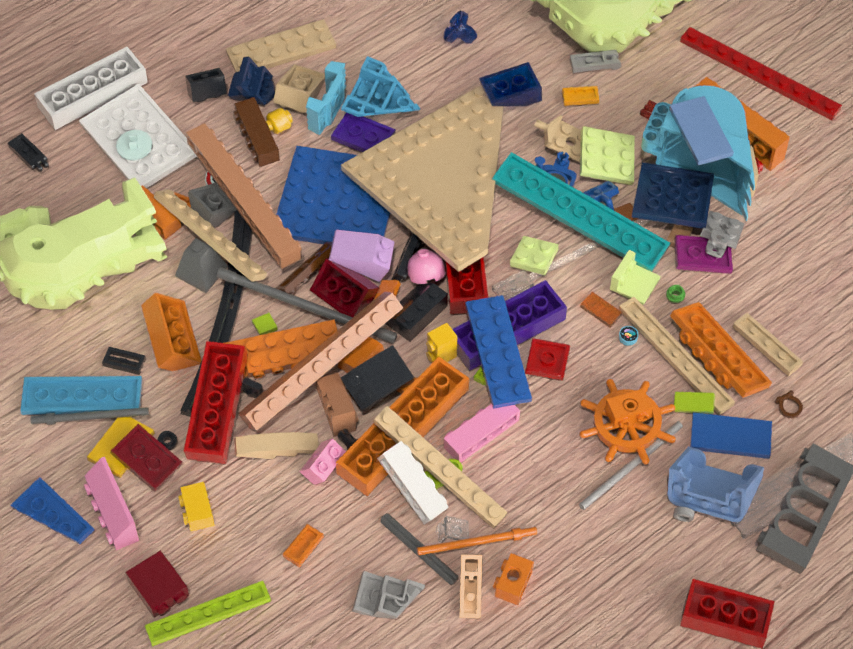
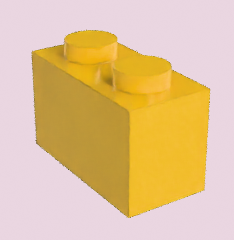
[426,323,457,362]
[178,482,215,531]

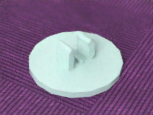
[116,130,152,160]

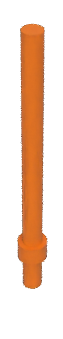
[417,527,537,556]

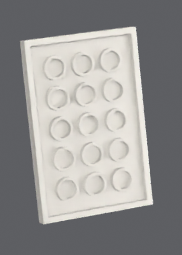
[79,84,197,188]

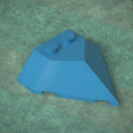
[341,56,420,117]

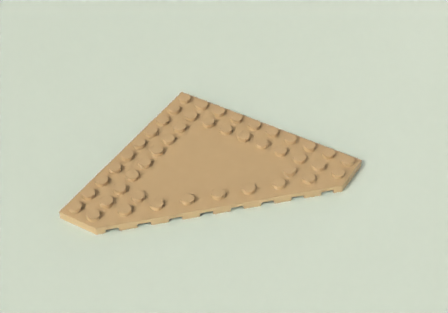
[341,85,504,272]

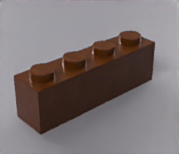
[233,97,280,167]

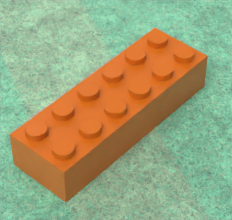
[696,77,790,171]

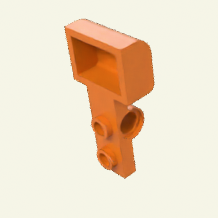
[338,337,417,394]

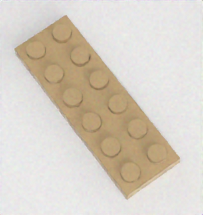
[226,19,336,72]

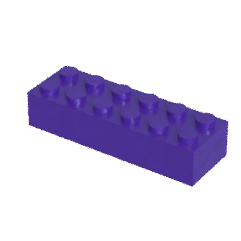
[452,280,567,371]

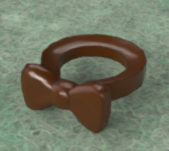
[775,390,803,419]

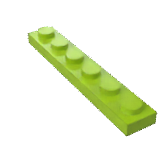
[145,580,271,647]

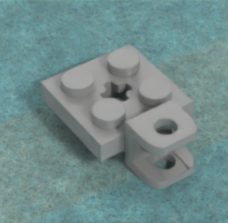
[700,211,745,258]

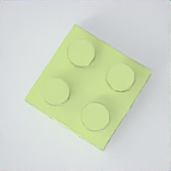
[510,236,559,275]

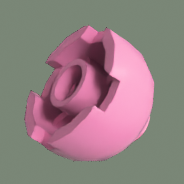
[407,249,445,284]

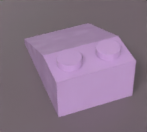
[329,230,394,282]

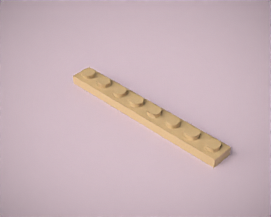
[154,189,267,282]
[619,297,735,415]
[373,406,508,529]

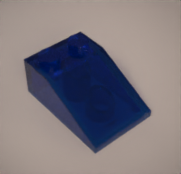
[479,62,542,106]

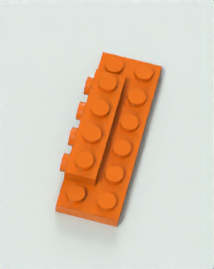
[670,302,772,398]
[226,319,337,379]

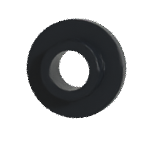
[157,431,177,450]

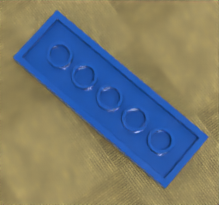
[465,295,532,409]

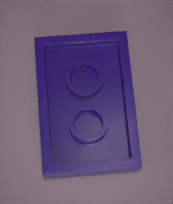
[331,112,396,152]

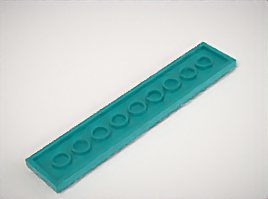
[492,152,670,272]

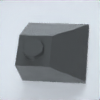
[188,183,237,228]
[175,238,228,293]

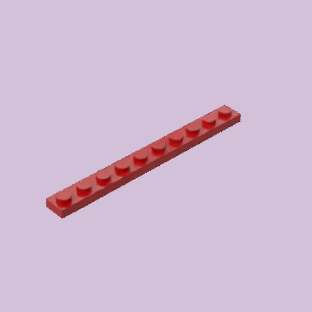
[680,27,842,120]

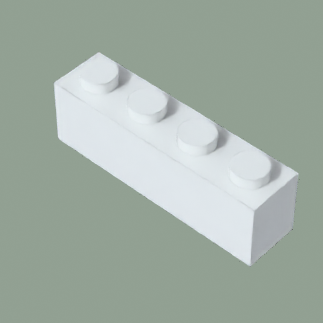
[377,441,449,525]

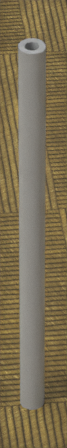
[579,421,683,510]

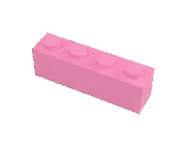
[444,403,520,462]

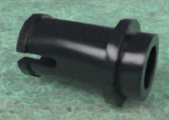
[337,429,358,450]

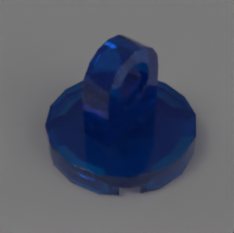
[443,10,477,44]

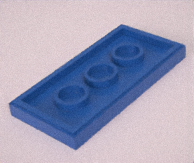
[690,412,772,459]

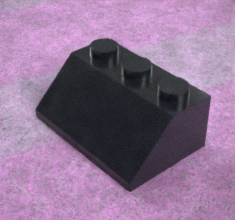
[385,283,448,342]

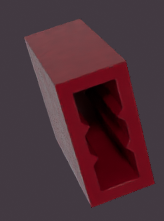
[125,550,189,618]

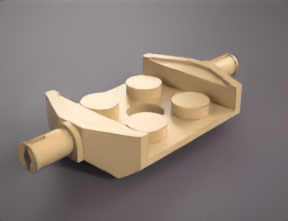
[534,115,581,163]

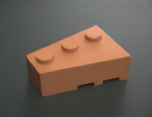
[316,373,359,437]

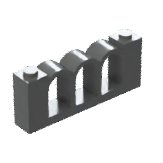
[757,443,853,574]

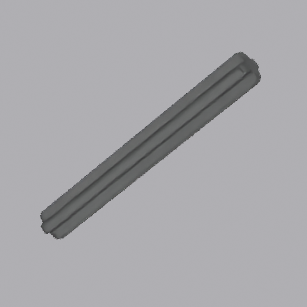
[381,513,458,585]

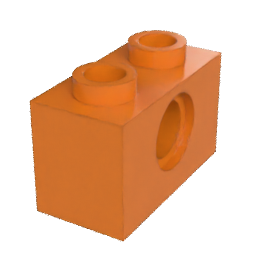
[493,553,534,605]

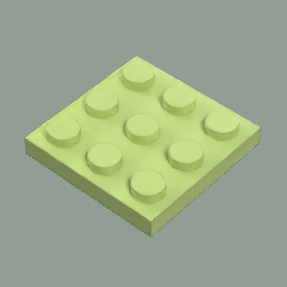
[580,126,635,185]

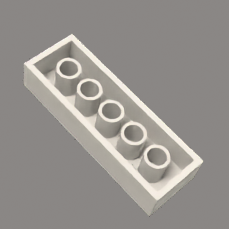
[34,47,148,130]

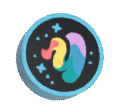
[619,326,638,346]

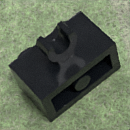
[185,68,227,102]

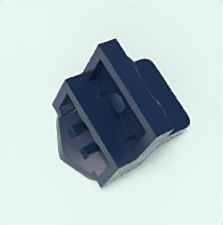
[228,56,276,105]

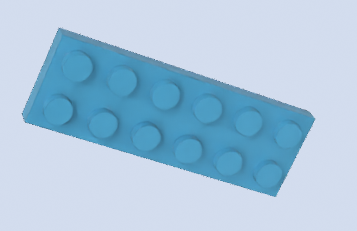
[20,376,142,415]

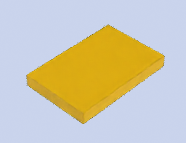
[87,417,155,478]

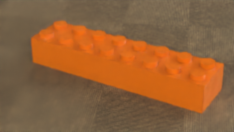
[336,357,469,496]

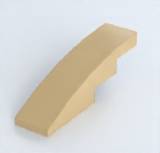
[234,432,319,459]

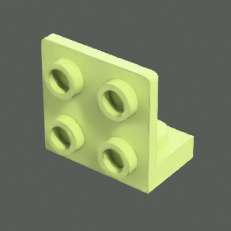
[610,250,660,305]

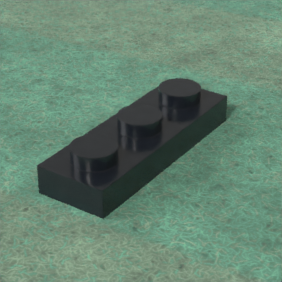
[391,232,421,282]

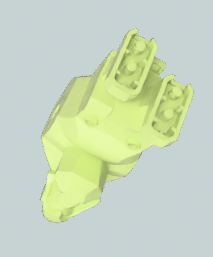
[531,0,691,53]
[0,178,167,310]

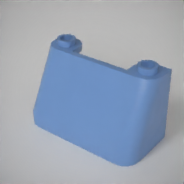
[668,446,764,522]

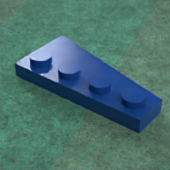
[10,477,94,544]

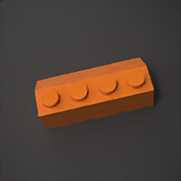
[141,293,202,371]

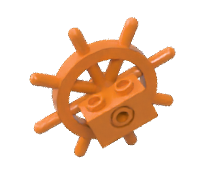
[579,379,676,464]

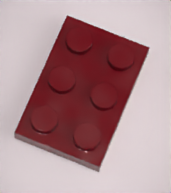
[110,424,183,492]

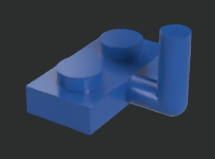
[583,181,619,210]

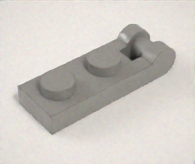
[570,50,621,73]

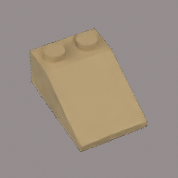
[273,64,325,113]

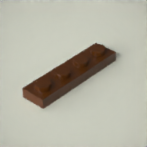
[276,242,332,294]

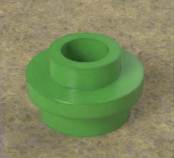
[666,285,685,303]

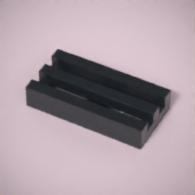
[102,347,146,375]

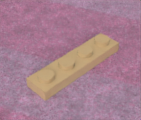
[733,313,803,376]

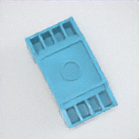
[306,61,346,135]

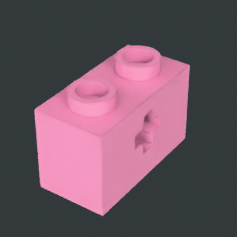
[299,439,346,485]

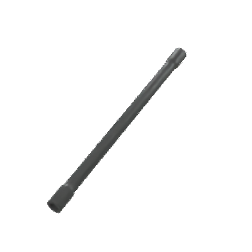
[217,267,397,344]

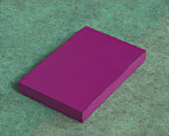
[674,235,733,274]

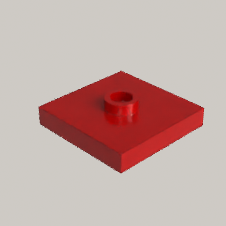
[525,338,570,381]

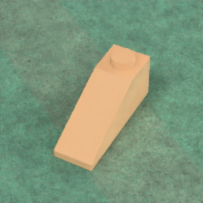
[460,554,482,618]

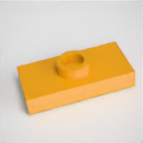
[562,86,600,106]

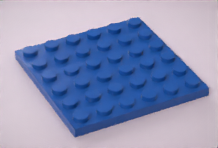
[276,146,391,245]

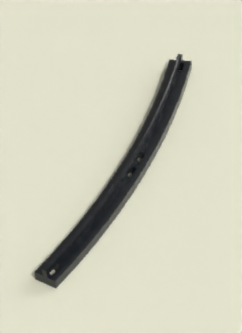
[180,184,254,417]

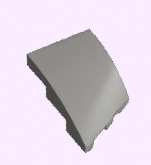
[352,571,425,619]

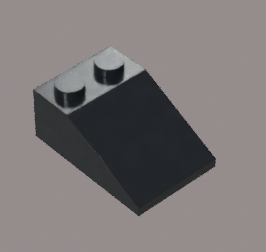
[341,345,415,411]

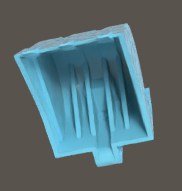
[641,85,755,221]

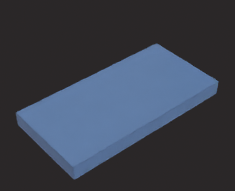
[669,96,734,165]

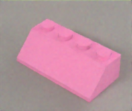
[83,457,139,550]

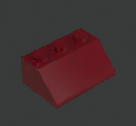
[310,258,379,317]

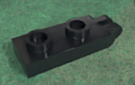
[8,133,49,172]

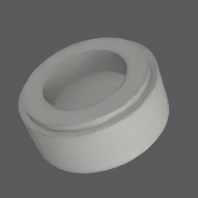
[673,507,695,522]

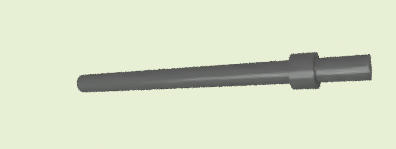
[31,407,149,425]

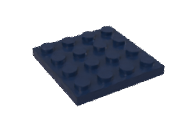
[632,162,714,229]

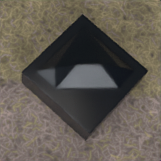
[242,377,263,398]

